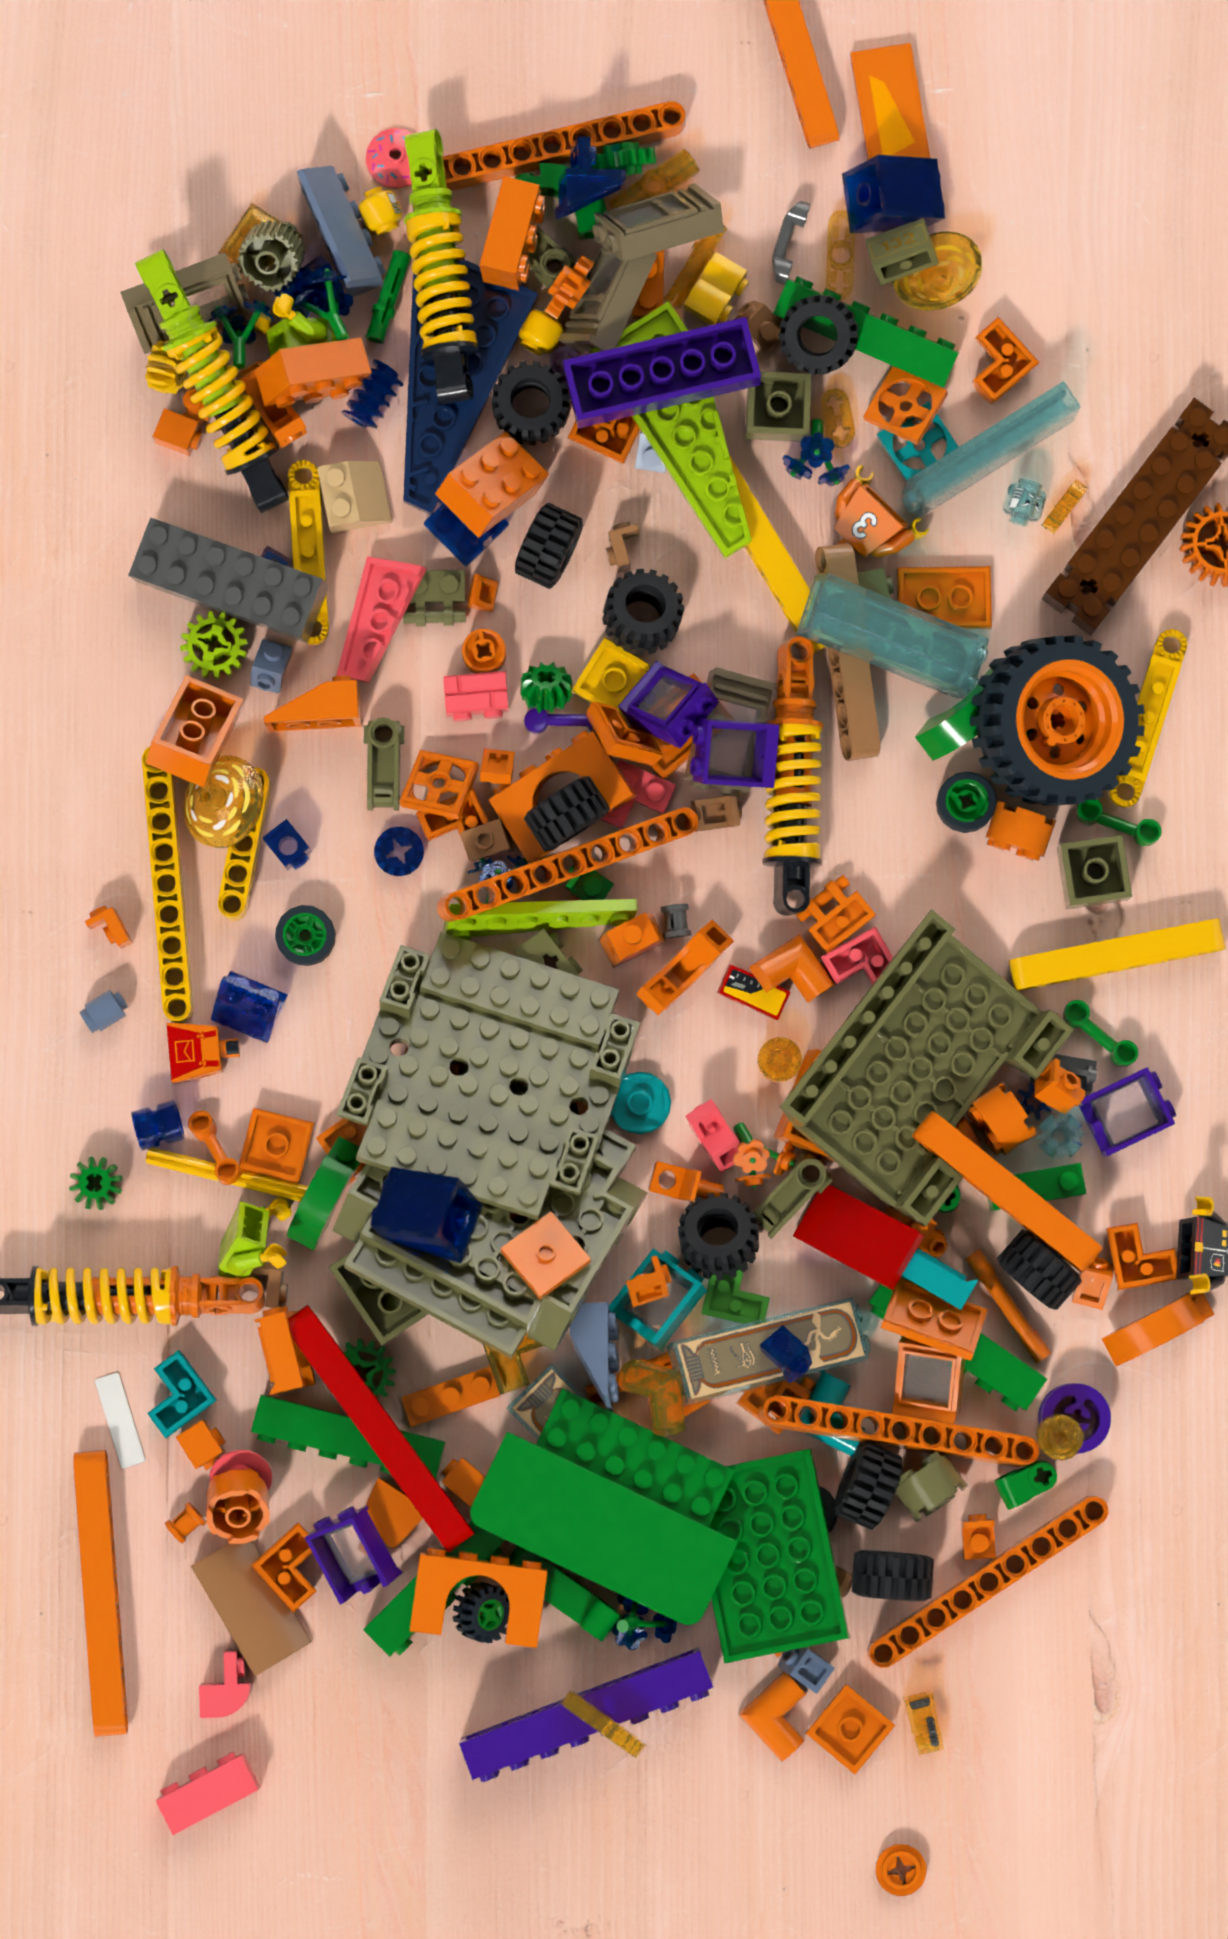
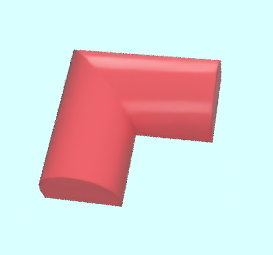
[821,927,893,985]

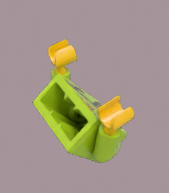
[253,294,338,357]
[218,1197,292,1278]

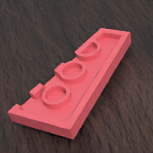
[336,556,427,683]

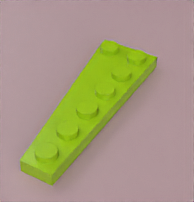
[443,899,638,941]

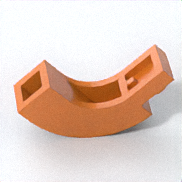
[236,359,307,448]
[636,919,734,1016]
[1101,1292,1215,1367]

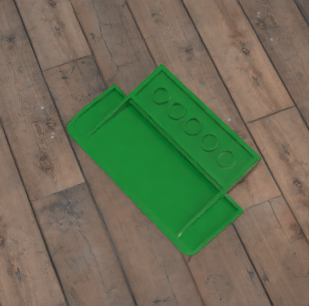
[470,1388,738,1625]

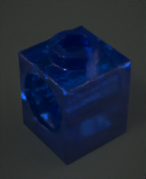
[262,819,312,871]

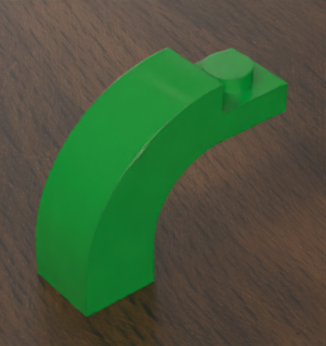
[514,163,607,240]
[915,669,993,761]
[286,1136,361,1251]

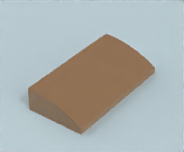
[191,1541,311,1676]

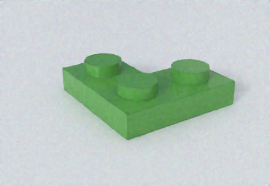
[701,1270,770,1326]

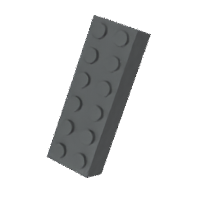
[128,517,329,643]

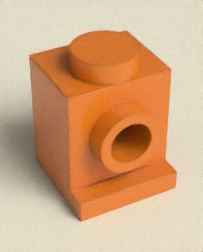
[1034,1058,1086,1114]

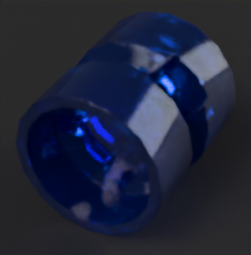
[131,1100,185,1151]

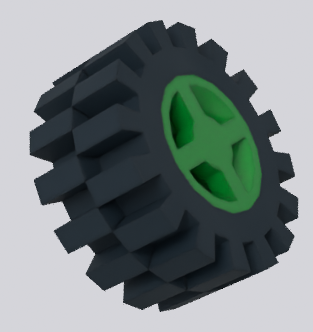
[453,1582,509,1643]

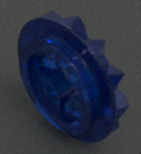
[374,827,424,877]

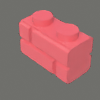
[443,671,509,722]

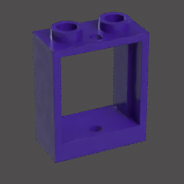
[690,718,779,788]

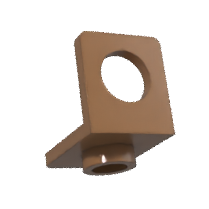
[460,819,514,861]

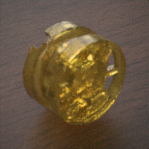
[757,1037,802,1083]
[1036,1414,1084,1460]

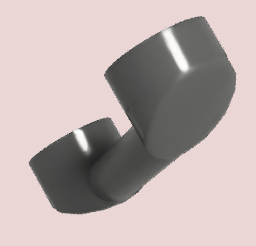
[772,201,810,285]

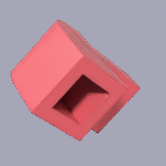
[685,1099,740,1173]
[199,1650,253,1718]

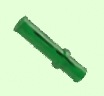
[365,250,412,344]

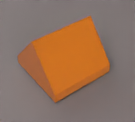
[466,574,498,612]

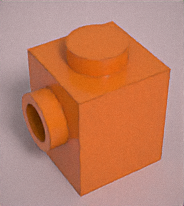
[176,1420,226,1471]

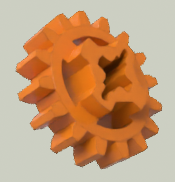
[545,255,594,319]

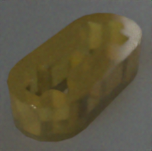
[821,388,855,448]
[1042,479,1088,534]

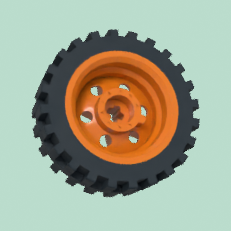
[970,635,1145,806]

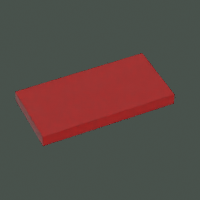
[793,1184,925,1291]

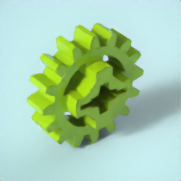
[180,611,248,680]

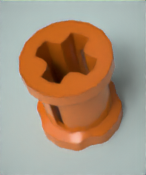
[164,1502,207,1544]

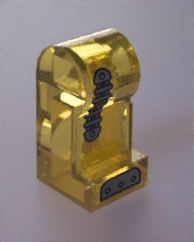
[903,1691,944,1756]

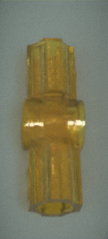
[609,149,700,209]

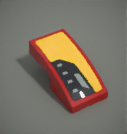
[717,964,791,1020]

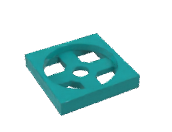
[876,401,959,484]

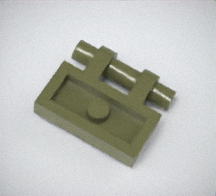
[403,570,466,627]

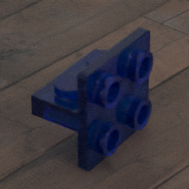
[424,499,509,567]
[211,971,288,1043]

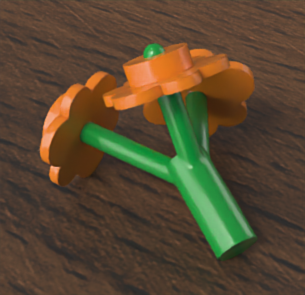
[733,1122,796,1189]

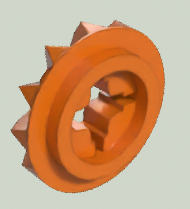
[876,1844,927,1896]

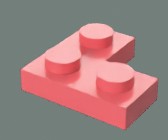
[600,760,676,829]

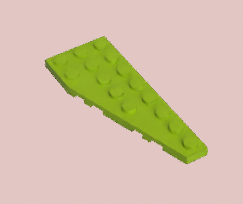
[590,301,752,559]

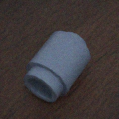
[79,989,128,1033]

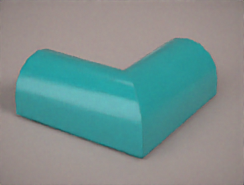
[147,1350,217,1439]
[800,1372,866,1457]

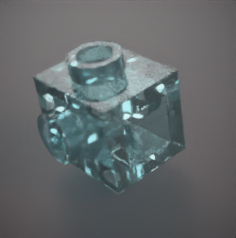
[1037,1113,1085,1159]

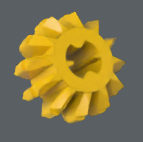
[145,340,187,394]

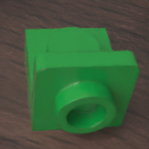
[565,865,614,900]

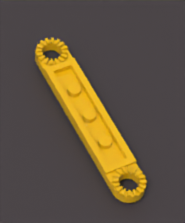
[288,460,329,645]
[1109,629,1188,808]

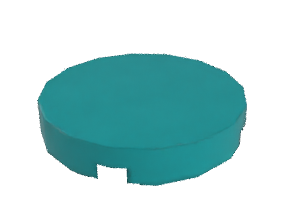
[611,1071,671,1135]

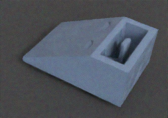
[570,1302,619,1412]

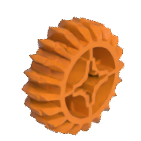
[1179,503,1228,587]

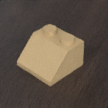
[317,461,392,534]

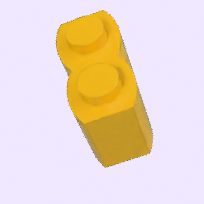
[684,252,749,325]

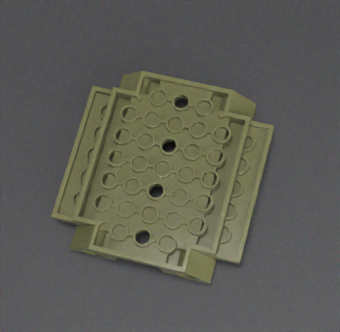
[336,932,640,1220]
[333,1066,648,1359]

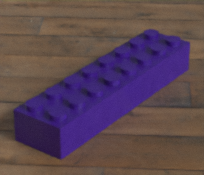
[459,1647,714,1783]

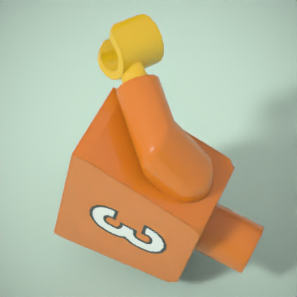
[834,465,929,558]

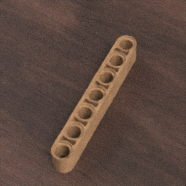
[815,543,880,761]

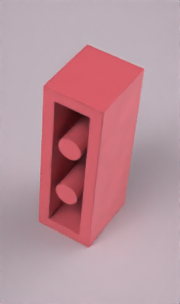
[156,1751,261,1835]

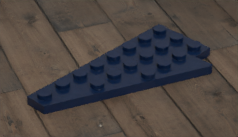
[403,259,538,516]

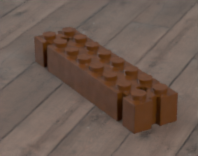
[1042,397,1228,636]

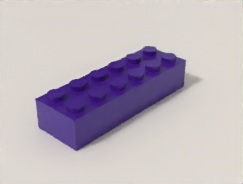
[563,317,761,429]

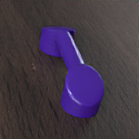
[524,707,595,734]

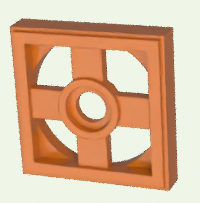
[863,366,948,445]
[399,749,480,820]

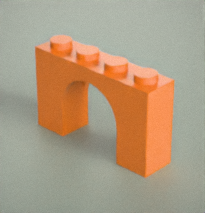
[488,730,637,863]
[410,1547,547,1648]

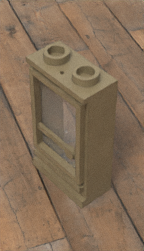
[593,183,724,262]
[558,247,657,354]
[120,253,250,354]
[683,667,775,798]

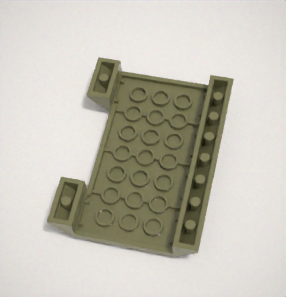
[779,909,1074,1227]

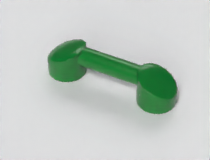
[1077,799,1162,846]
[1063,1000,1138,1067]

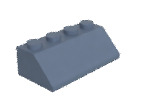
[297,166,386,299]

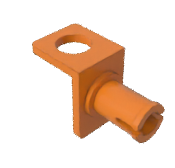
[648,1161,724,1201]

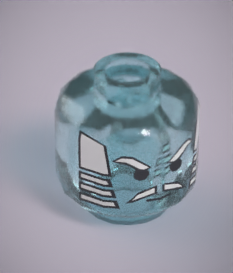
[1002,478,1047,527]

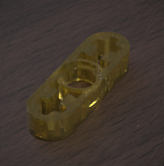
[825,210,856,301]
[561,1690,646,1758]

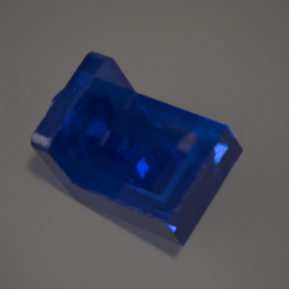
[759,1325,812,1383]

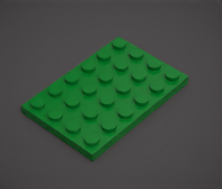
[709,1449,850,1664]

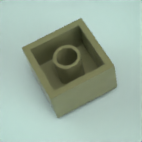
[745,371,812,442]
[1057,835,1132,910]

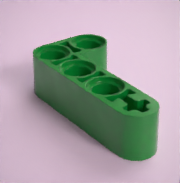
[509,1545,621,1642]

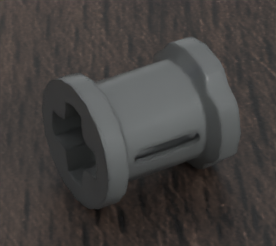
[660,904,692,939]

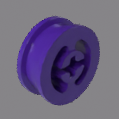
[1038,1383,1111,1454]

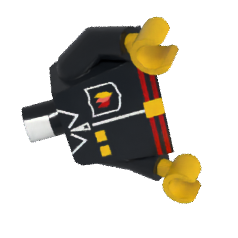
[1176,1196,1228,1294]

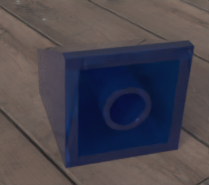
[842,155,945,234]
[370,1167,482,1263]

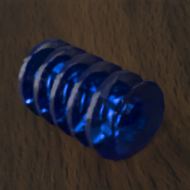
[341,359,404,429]

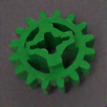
[588,142,656,178]
[344,1339,396,1399]

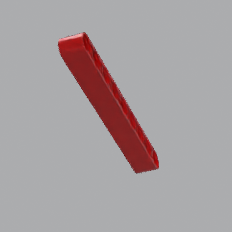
[288,1304,475,1553]

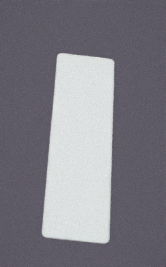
[95,1373,145,1469]

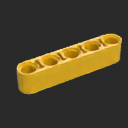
[218,767,271,921]

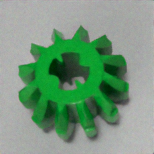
[520,662,573,713]
[69,1157,123,1210]

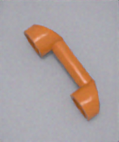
[188,1110,242,1185]

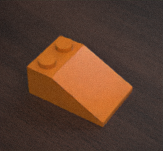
[264,675,362,732]

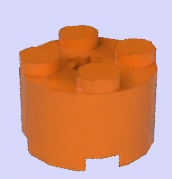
[985,801,1056,861]
[968,1083,1037,1156]
[206,1469,270,1544]

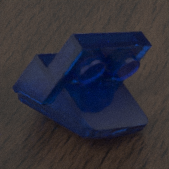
[555,137,627,220]

